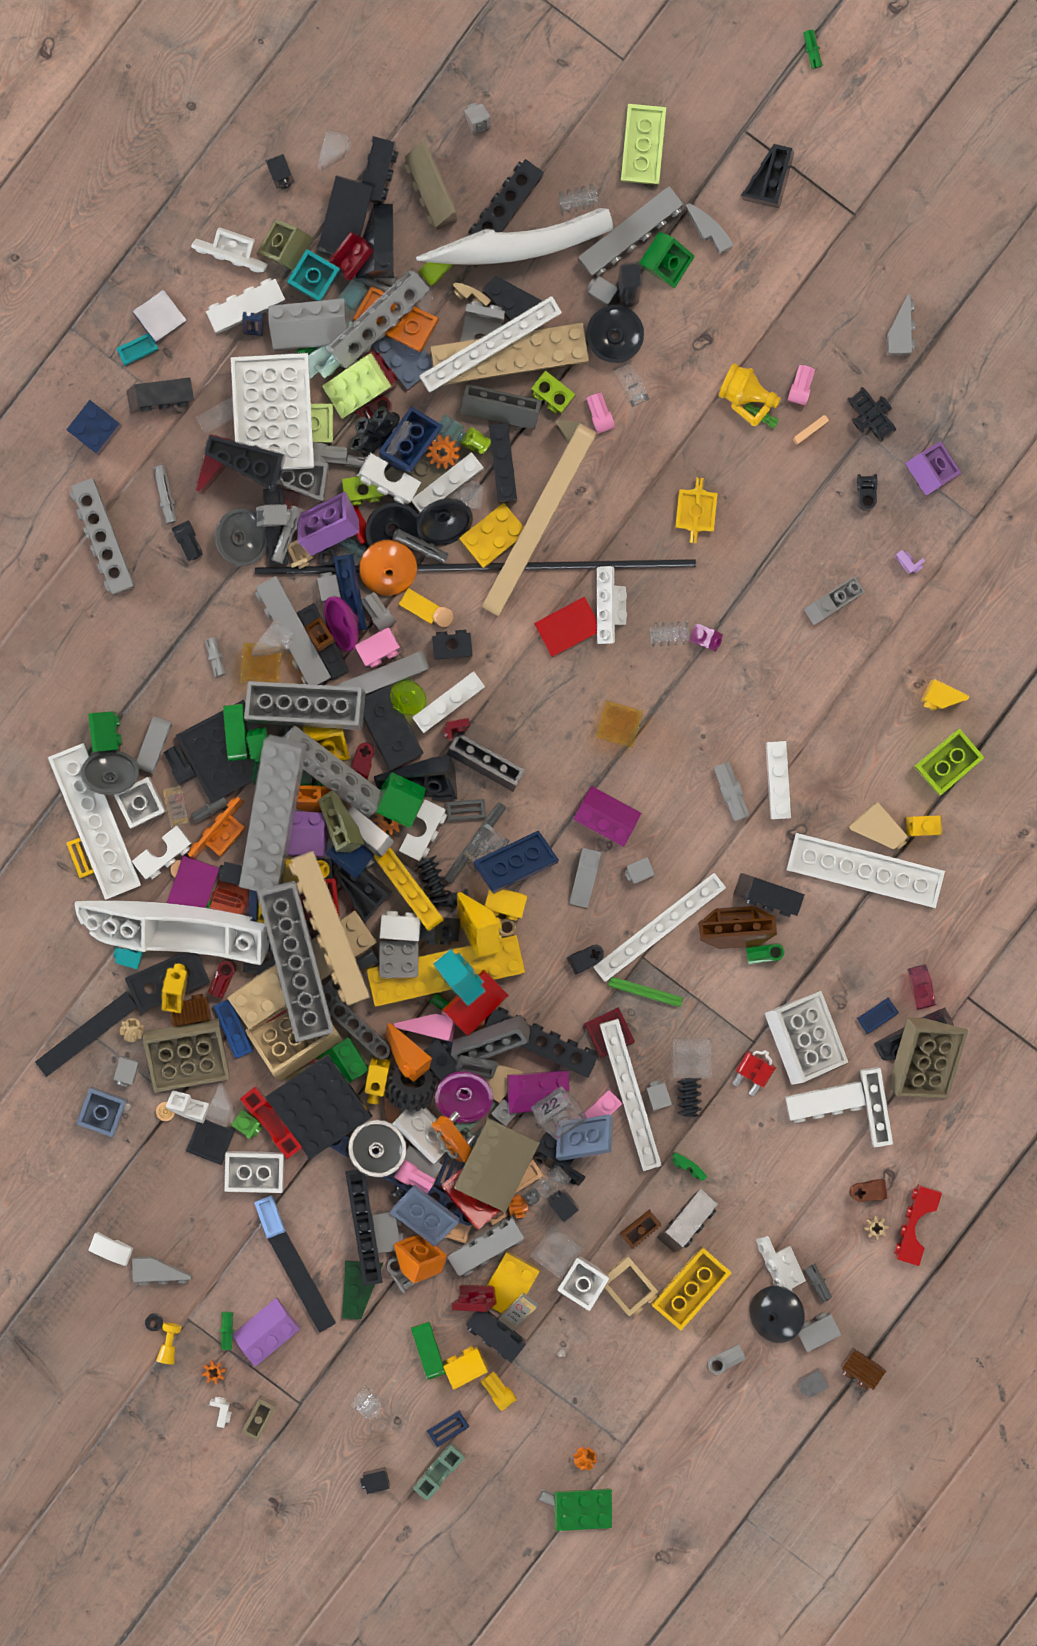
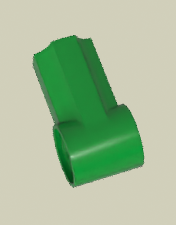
[746,943,784,964]

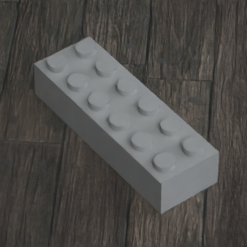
[244,681,366,730]

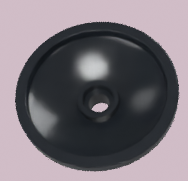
[586,305,644,363]
[416,498,473,545]
[365,502,421,552]
[750,1285,805,1343]

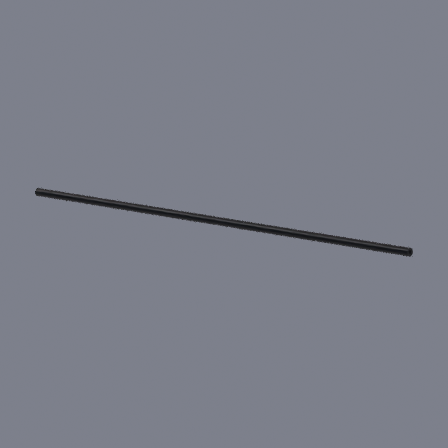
[255,559,696,575]

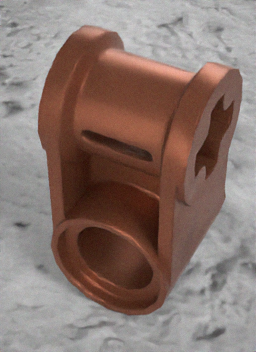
[849,1179,888,1202]

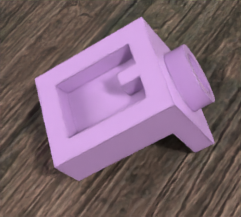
[894,550,925,574]

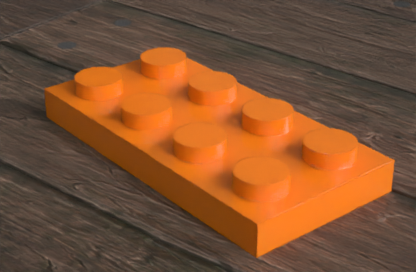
[353,286,439,353]

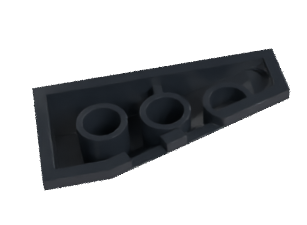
[355,204,394,279]

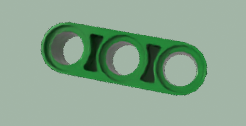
[223,704,248,761]
[411,1322,446,1380]

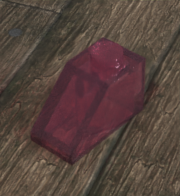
[907,964,936,1010]

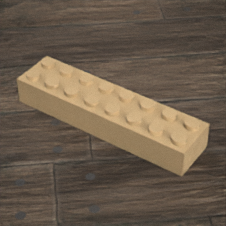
[430,323,589,386]
[289,851,369,1005]
[227,910,377,1029]

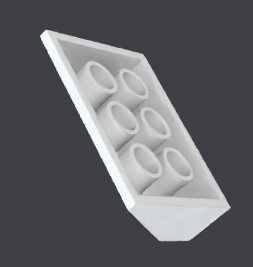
[764,991,848,1085]

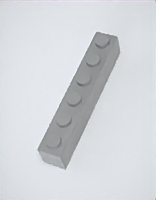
[578,186,683,278]
[255,576,331,685]

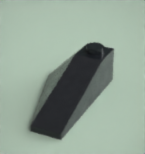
[374,756,458,801]
[874,1007,954,1061]

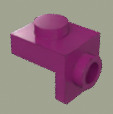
[689,623,723,652]

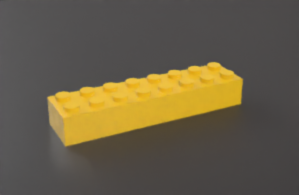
[367,934,525,1006]

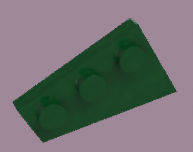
[342,1260,384,1320]

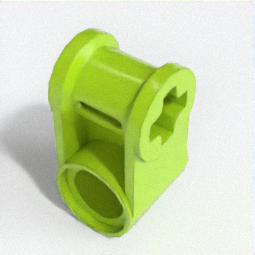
[418,262,452,286]
[460,427,491,454]

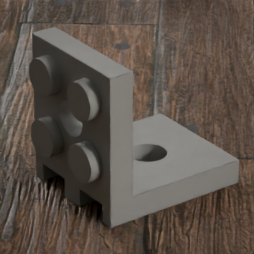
[460,301,505,342]

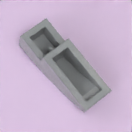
[685,203,734,255]

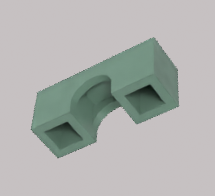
[413,1442,466,1502]

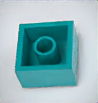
[287,249,341,301]
[433,949,486,1005]

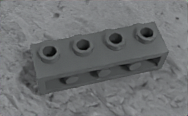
[460,384,542,430]
[451,1015,530,1062]

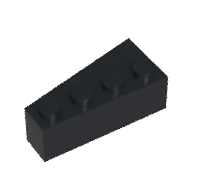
[204,435,286,493]

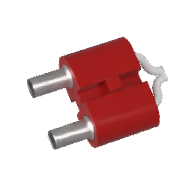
[732,1050,776,1097]

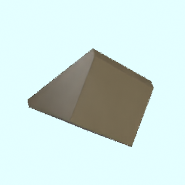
[555,419,585,444]

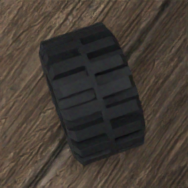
[385,1065,436,1112]

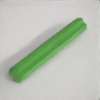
[608,977,683,1007]

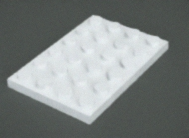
[231,353,314,470]

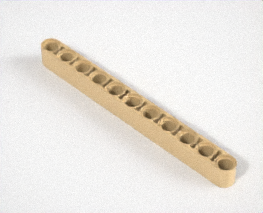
[482,424,597,616]

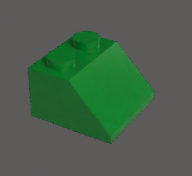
[639,231,695,288]
[88,711,123,753]
[376,772,426,828]
[318,1036,369,1082]

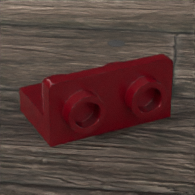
[329,232,374,281]
[443,718,471,742]
[451,1285,497,1312]

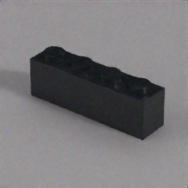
[489,423,517,504]
[447,732,525,792]

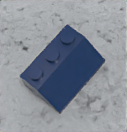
[379,406,443,472]

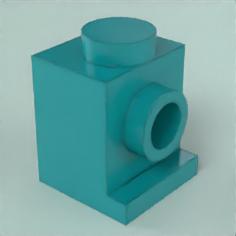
[113,947,144,969]

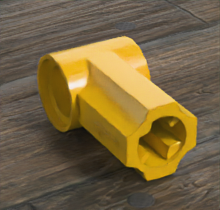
[480,1371,517,1411]

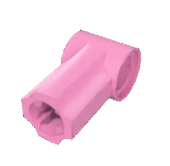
[787,365,815,406]
[586,392,615,434]
[394,1160,435,1194]

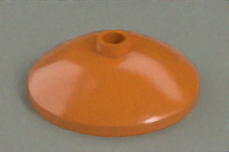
[359,540,417,596]

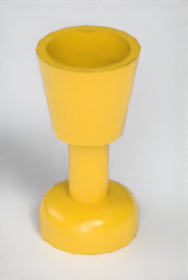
[156,1322,182,1365]

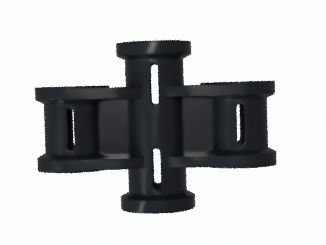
[847,387,897,442]
[350,406,400,457]

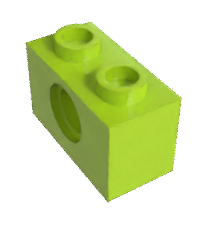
[342,476,384,506]

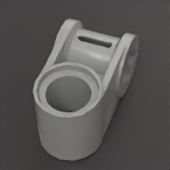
[387,1255,419,1293]

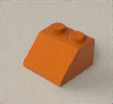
[394,1234,447,1284]

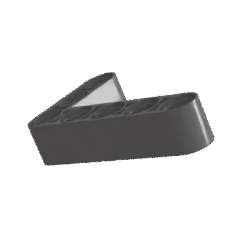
[323,962,391,1059]

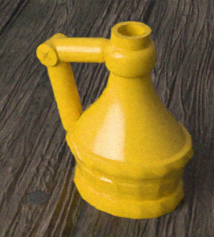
[719,363,781,426]

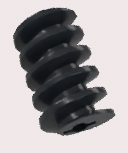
[415,855,450,898]
[677,1077,702,1117]

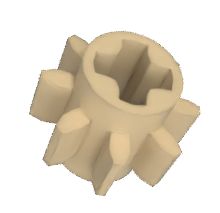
[120,1018,144,1042]
[864,1215,889,1240]

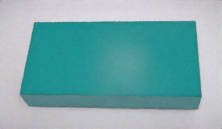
[116,333,159,366]

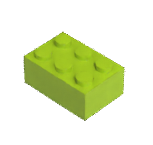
[914,728,985,795]

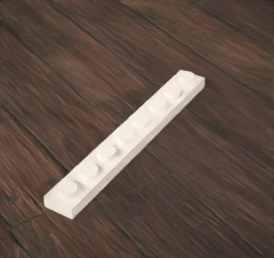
[419,296,562,393]
[593,873,726,982]
[600,1019,662,1171]

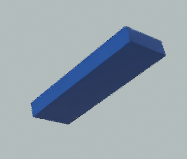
[213,999,254,1058]

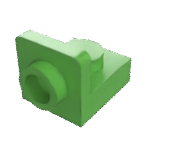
[232,1109,262,1139]

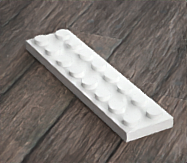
[48,743,141,900]
[786,833,945,908]

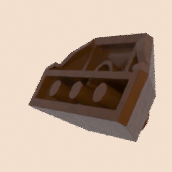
[698,906,777,949]

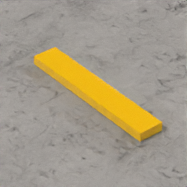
[366,847,444,931]

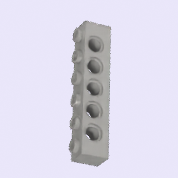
[326,269,430,369]
[70,478,135,595]
[283,726,381,818]

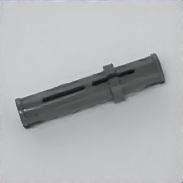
[393,528,448,564]

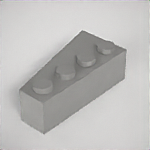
[279,461,329,503]
[447,1215,525,1276]

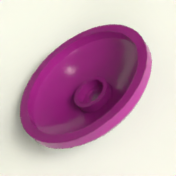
[324,596,359,652]
[435,1071,493,1123]

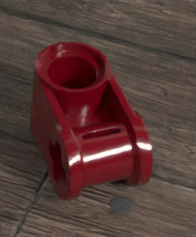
[355,396,392,424]
[351,742,374,780]

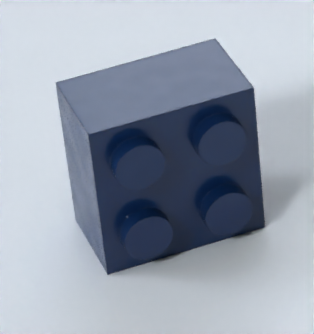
[66,400,122,456]

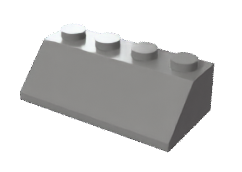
[269,299,349,351]

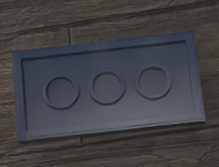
[473,830,559,894]

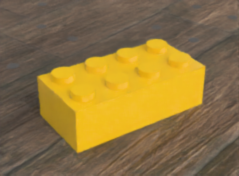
[651,1245,732,1331]

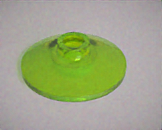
[390,680,427,716]

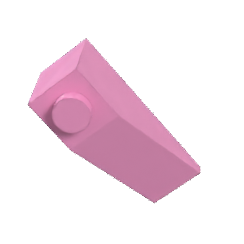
[394,1012,456,1042]
[576,1088,623,1120]

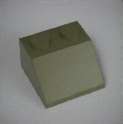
[257,219,313,271]

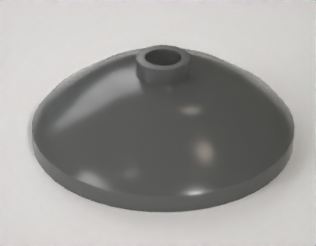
[215,508,267,566]
[81,750,139,795]
[348,1120,406,1178]

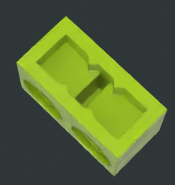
[531,371,576,414]

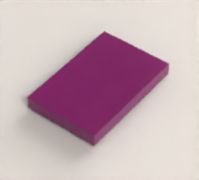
[167,855,219,908]

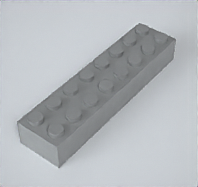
[239,735,307,891]
[257,881,334,1042]

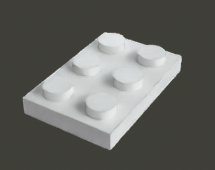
[392,1108,448,1164]

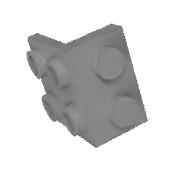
[379,940,419,978]

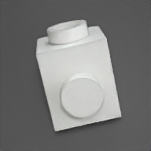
[209,1397,232,1428]

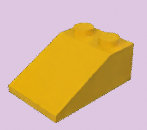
[457,892,502,957]
[487,1251,540,1313]

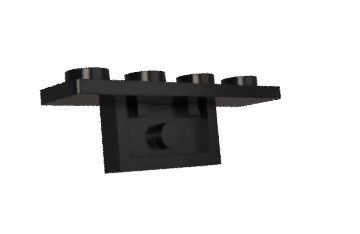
[533,1132,586,1186]

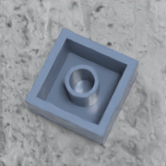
[77,1086,128,1137]

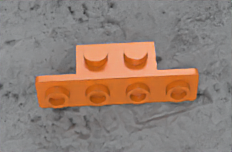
[188,797,246,859]

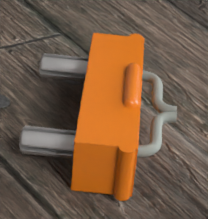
[432,1111,476,1163]

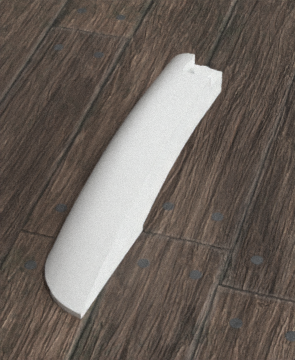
[416,208,613,265]
[75,901,270,965]

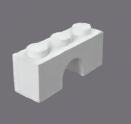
[357,453,421,505]
[399,799,447,861]
[132,825,193,880]

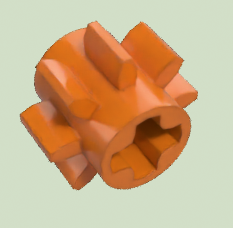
[509,1194,529,1219]
[202,1359,226,1384]
[573,1446,597,1471]

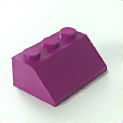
[573,786,642,847]
[507,1070,570,1113]

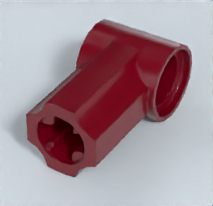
[208,960,236,999]

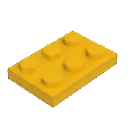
[459,503,524,569]

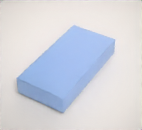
[254,1195,286,1239]

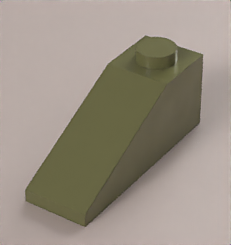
[318,791,364,853]

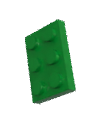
[555,1488,612,1531]

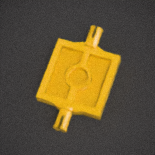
[675,477,718,543]

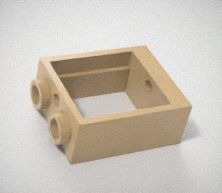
[604,1255,658,1316]

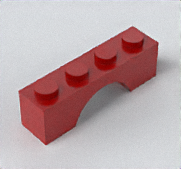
[240,1085,302,1159]
[894,1184,942,1266]

